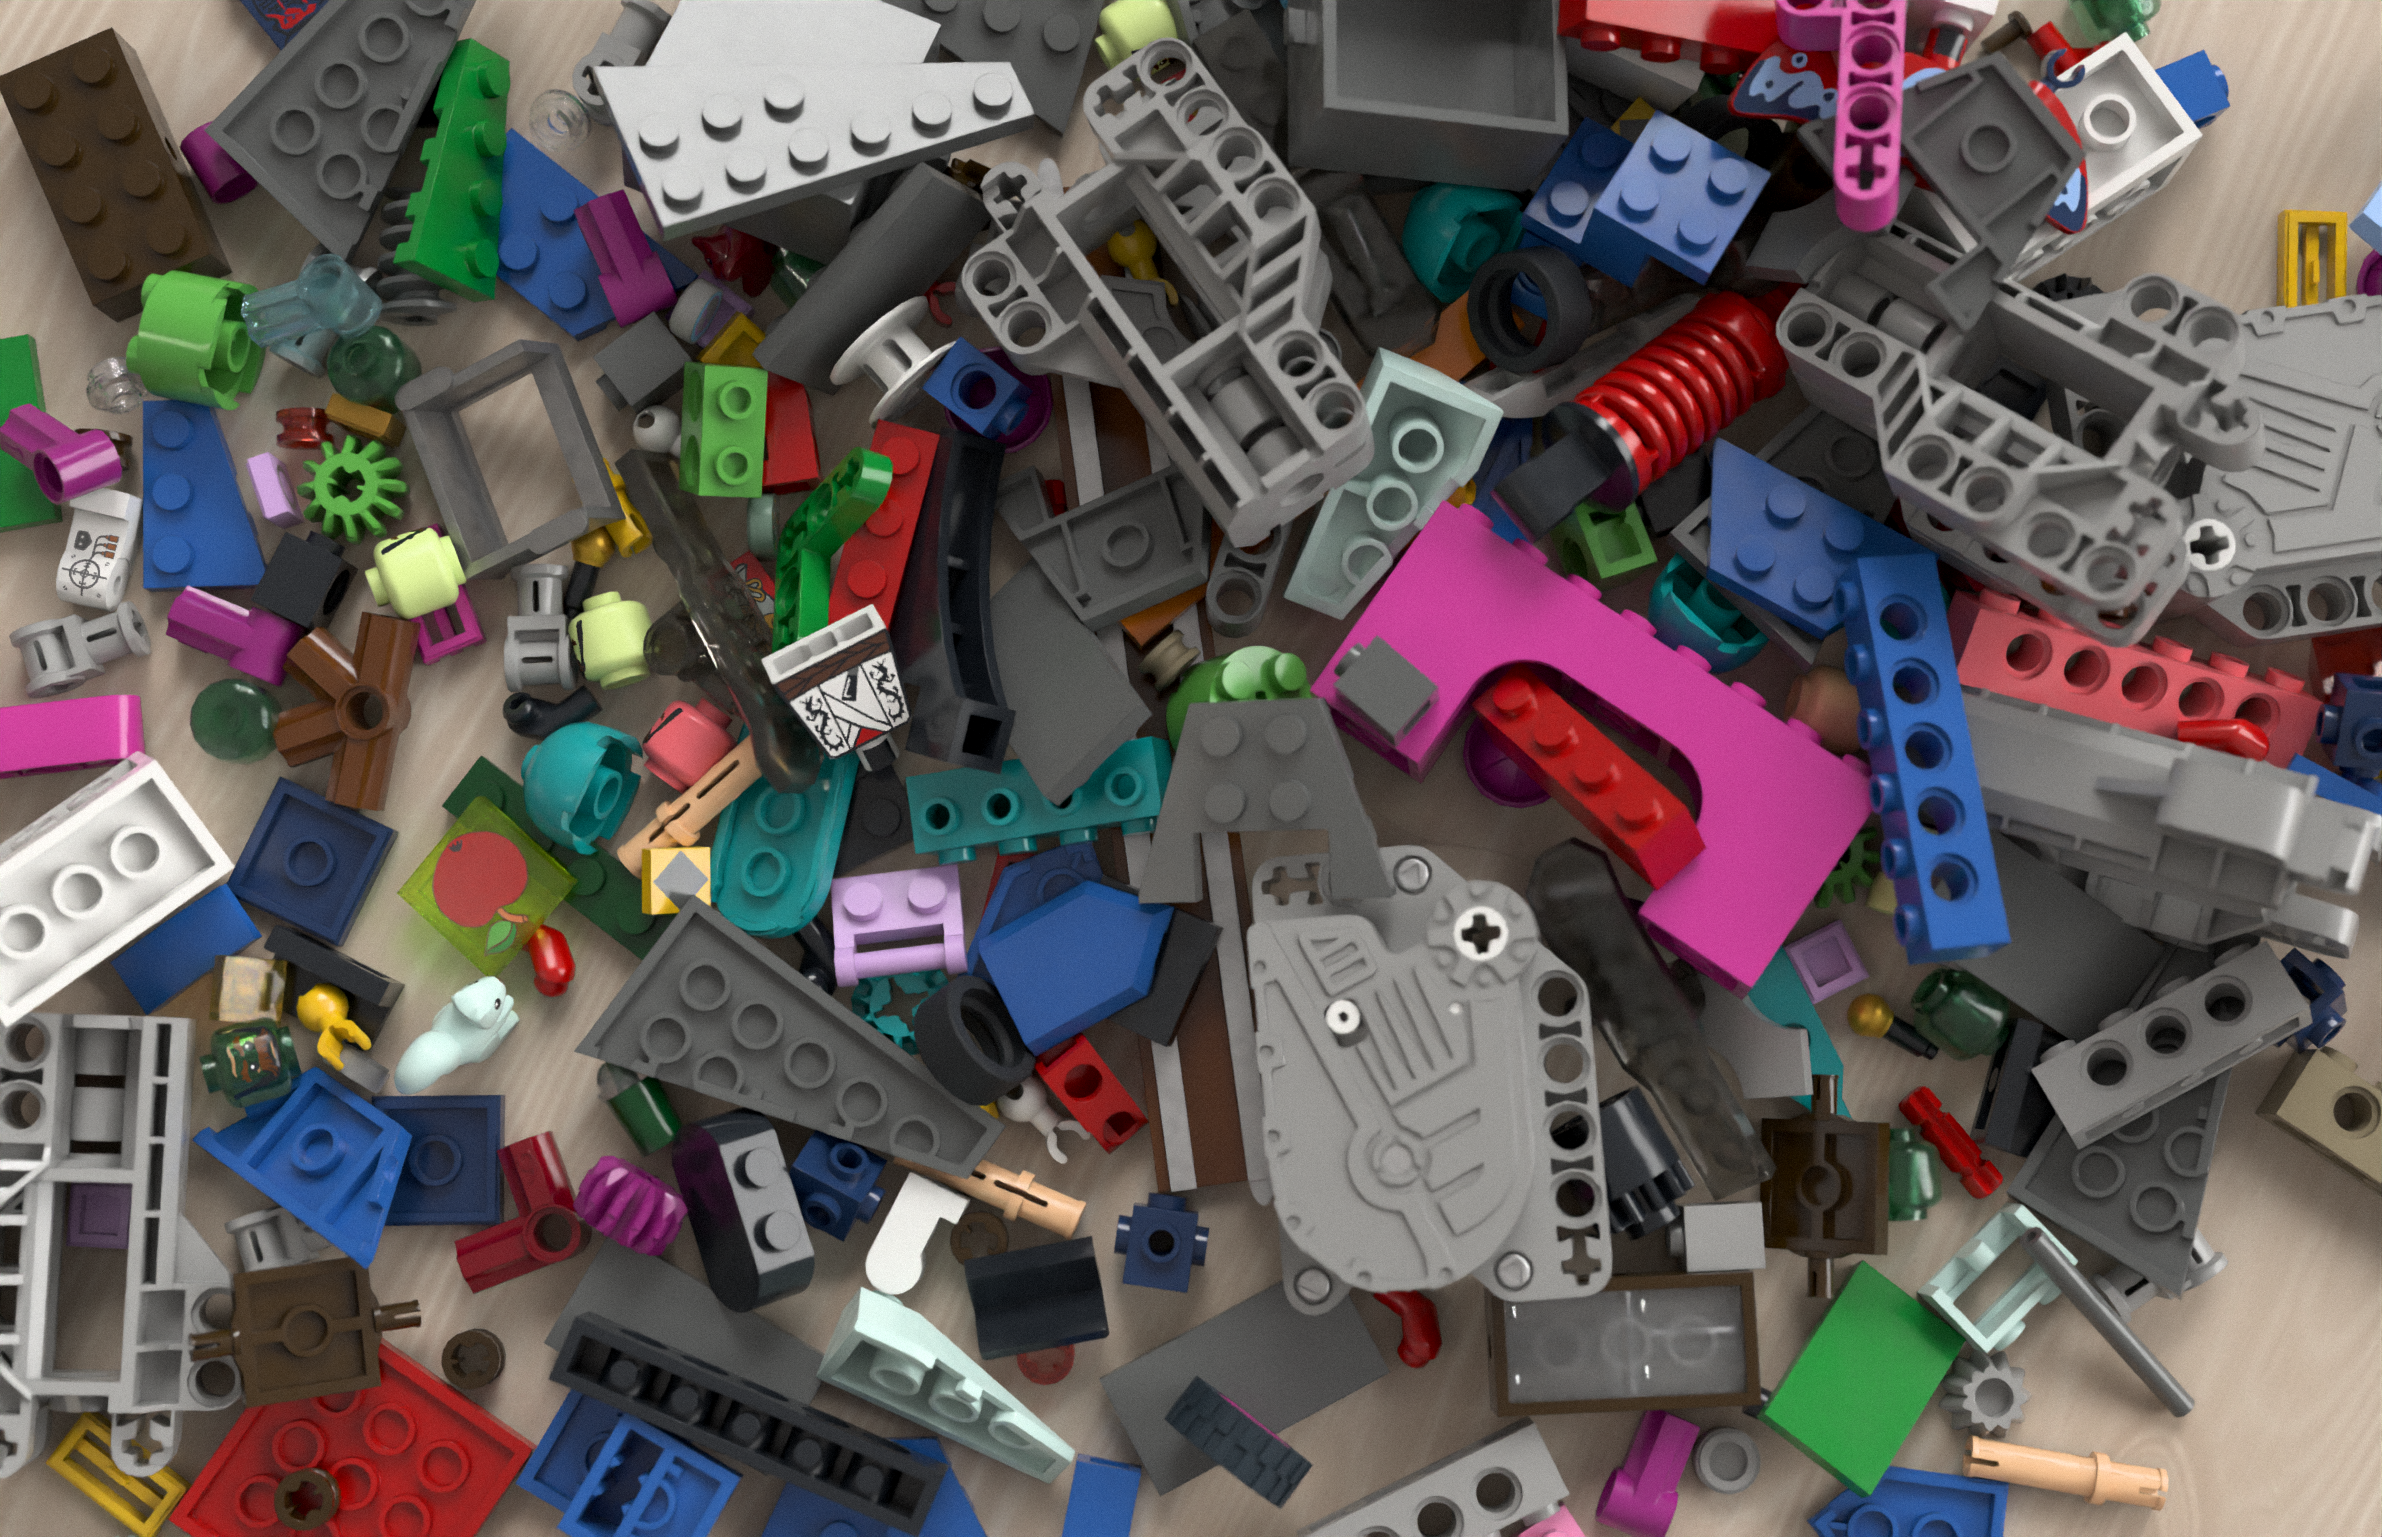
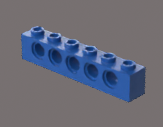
[1833,552,2011,965]

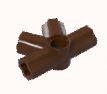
[272,611,421,811]

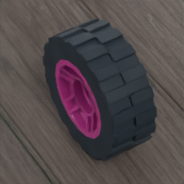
[1164,1375,1313,1508]

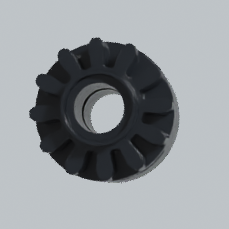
[1552,1085,1695,1241]

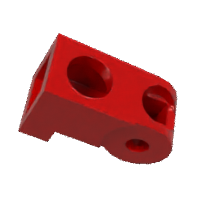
[762,371,823,496]
[1034,1032,1149,1155]

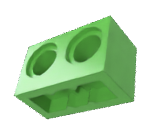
[679,361,768,498]
[1549,502,1658,592]

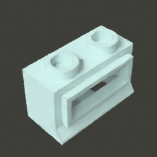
[1917,1202,2078,1353]

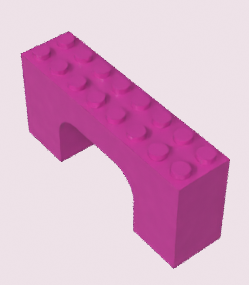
[1309,500,1873,1000]

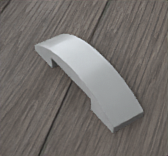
[1463,283,1700,418]

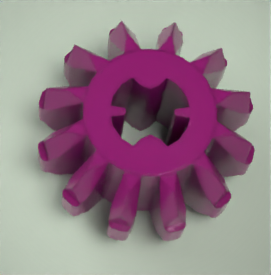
[573,1156,688,1256]

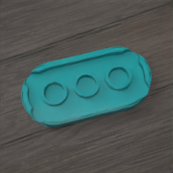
[710,692,860,939]

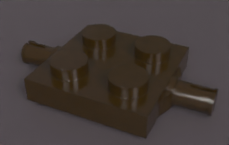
[1760,1074,1890,1298]
[188,1257,421,1408]

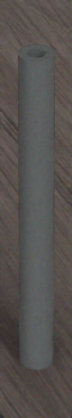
[2019,1227,2195,1417]

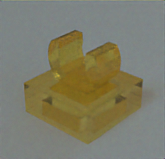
[209,955,287,1025]

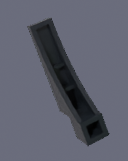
[890,427,1016,774]

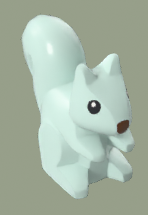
[394,976,520,1095]

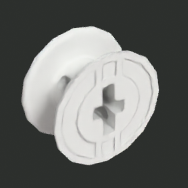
[830,296,956,429]

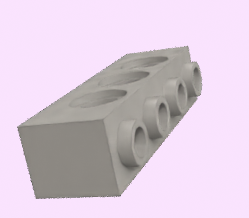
[2031,941,2313,1150]
[1297,1416,1570,1537]

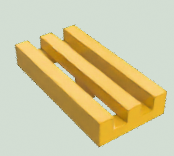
[2276,209,2347,308]
[45,1411,192,1537]

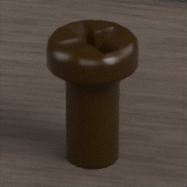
[1980,11,2033,55]

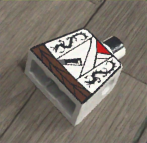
[761,604,912,771]

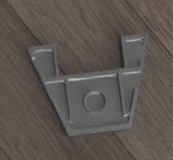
[1796,51,2086,336]
[995,453,1212,632]
[1138,697,1396,903]

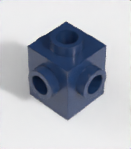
[2315,672,2382,778]
[2273,947,2347,1055]
[789,1130,887,1242]
[1114,1192,1209,1293]

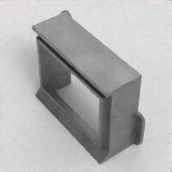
[395,339,626,580]

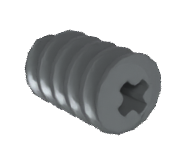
[375,187,457,326]

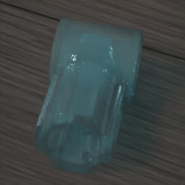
[241,253,382,348]

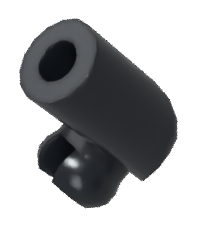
[502,685,603,741]
[792,915,838,996]

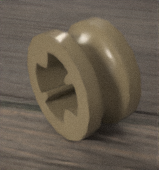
[1137,629,1201,692]

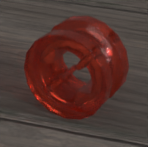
[275,407,335,450]
[1016,1344,1076,1385]

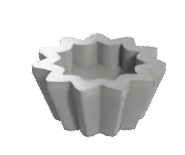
[1939,1349,2032,1438]

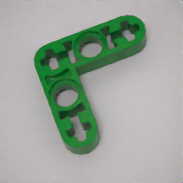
[772,447,893,654]

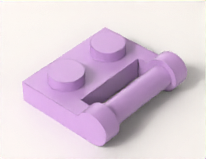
[831,864,968,988]

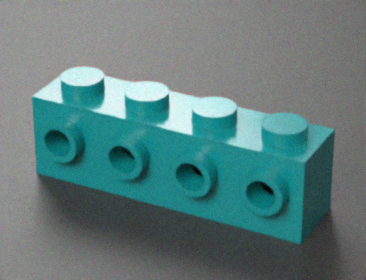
[906,736,1172,866]

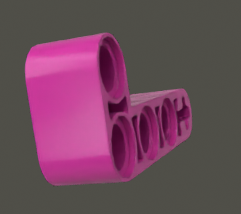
[1775,0,1906,232]
[0,695,146,779]

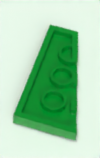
[393,38,511,303]

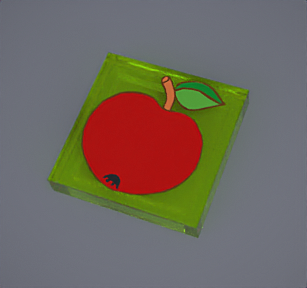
[397,796,578,977]

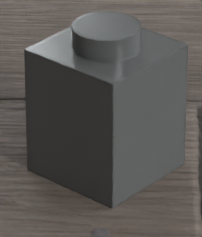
[593,311,693,419]
[1333,635,1439,748]

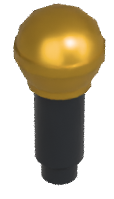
[564,526,615,619]
[1847,993,1940,1060]

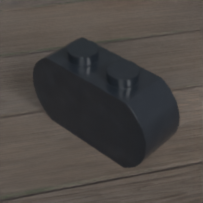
[672,1107,815,1313]

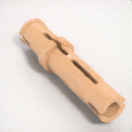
[617,726,786,879]
[893,1156,1086,1240]
[1962,1435,2168,1511]

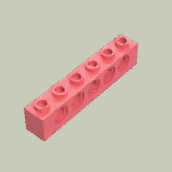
[1946,587,2325,769]

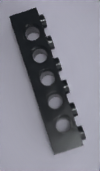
[548,1311,949,1537]

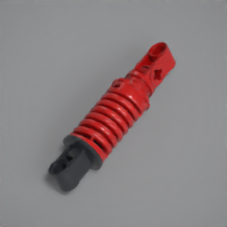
[1490,281,1810,544]

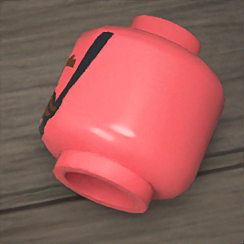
[642,697,737,794]

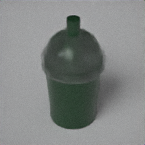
[596,1061,684,1158]

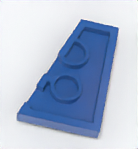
[143,400,268,592]

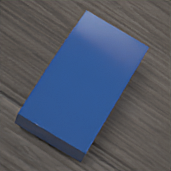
[110,884,262,1015]

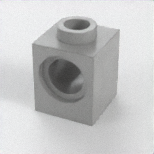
[1665,1200,1766,1272]

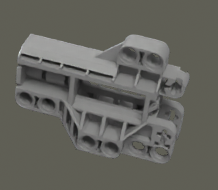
[962,37,1375,548]
[1776,219,2266,648]
[1905,684,2382,959]
[0,1013,242,1479]

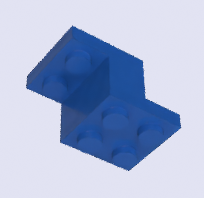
[1519,109,1771,288]
[515,1389,743,1537]

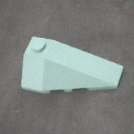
[1283,347,1504,620]
[816,1287,1075,1484]

